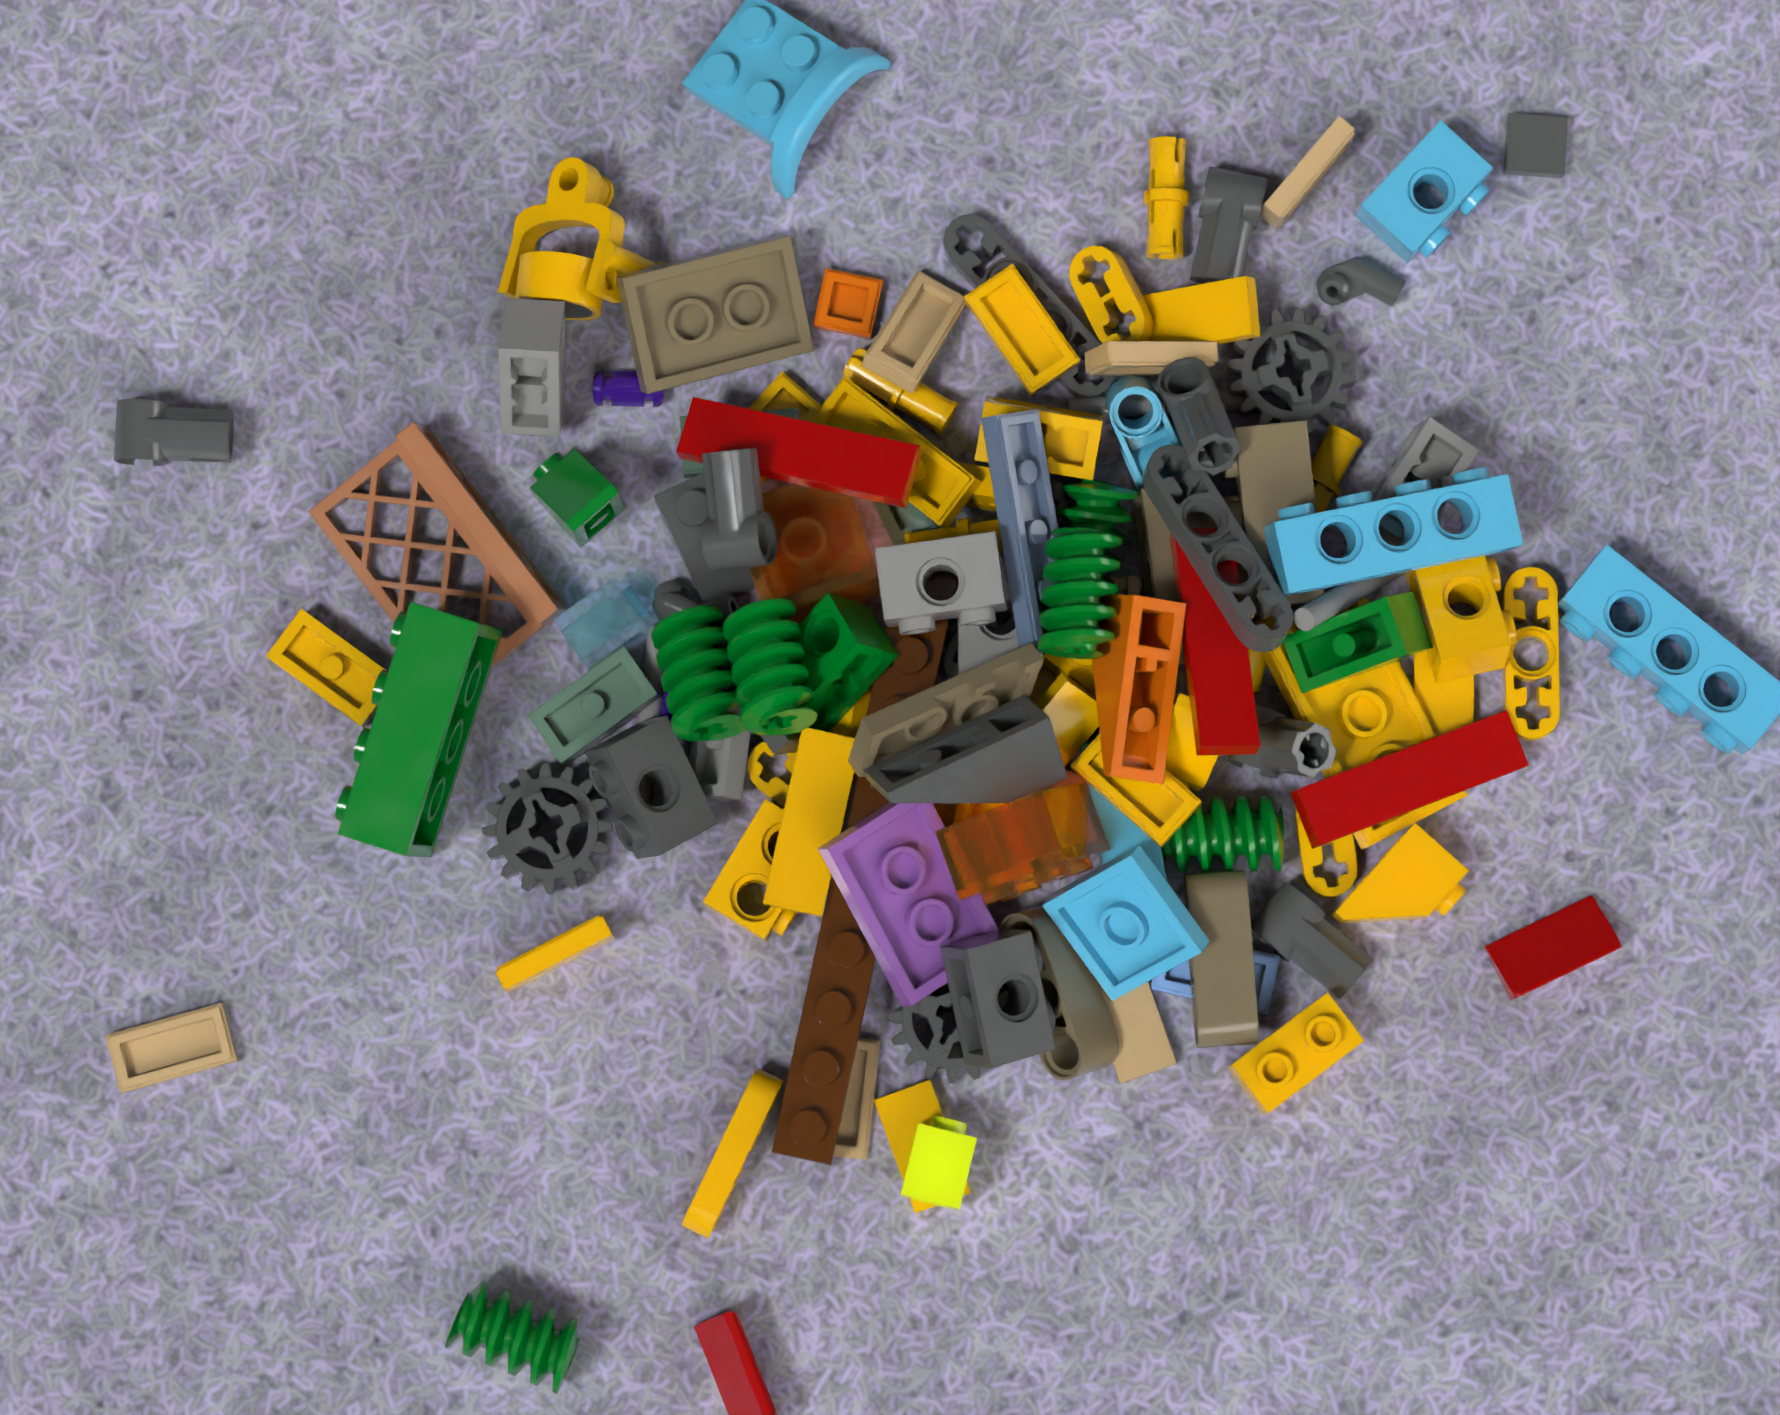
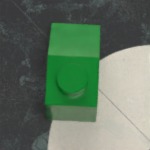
[530,448,625,548]
[1283,591,1433,693]

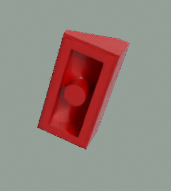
[1484,895,1622,1001]
[694,1310,777,1415]

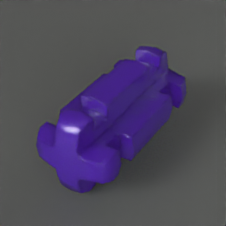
[592,371,664,407]

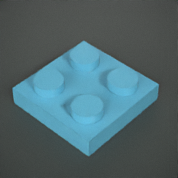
[1042,845,1210,1001]

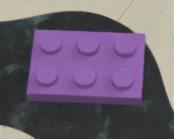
[818,802,999,1006]

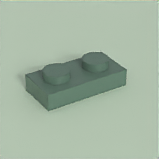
[527,646,661,766]

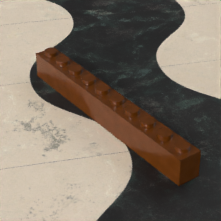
[772,571,958,1166]

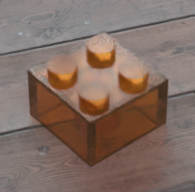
[749,483,881,623]
[935,782,1110,905]

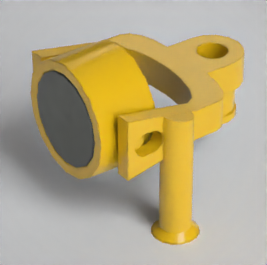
[498,157,667,321]

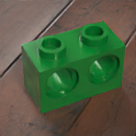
[791,593,898,732]

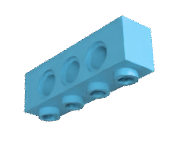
[1263,467,1523,597]
[1558,544,1780,755]

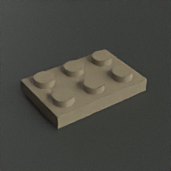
[616,234,814,394]

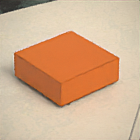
[813,268,883,340]

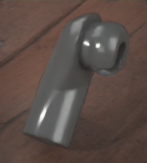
[1316,257,1406,307]
[652,581,740,628]

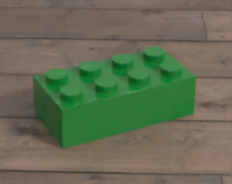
[335,602,503,857]

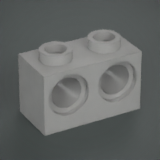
[498,298,566,437]
[1372,417,1480,546]

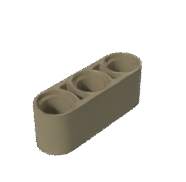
[1184,870,1259,1048]
[999,905,1119,1080]

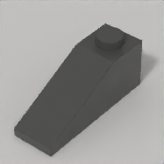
[864,695,1067,803]

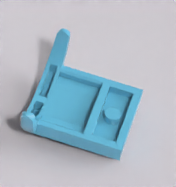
[682,0,891,199]

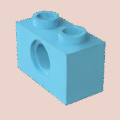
[1356,120,1493,264]

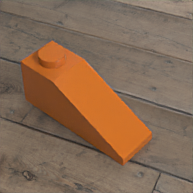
[1092,595,1186,784]

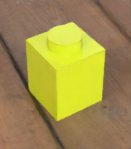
[900,1115,977,1211]

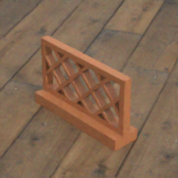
[308,422,569,669]

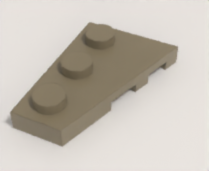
[848,643,1043,778]

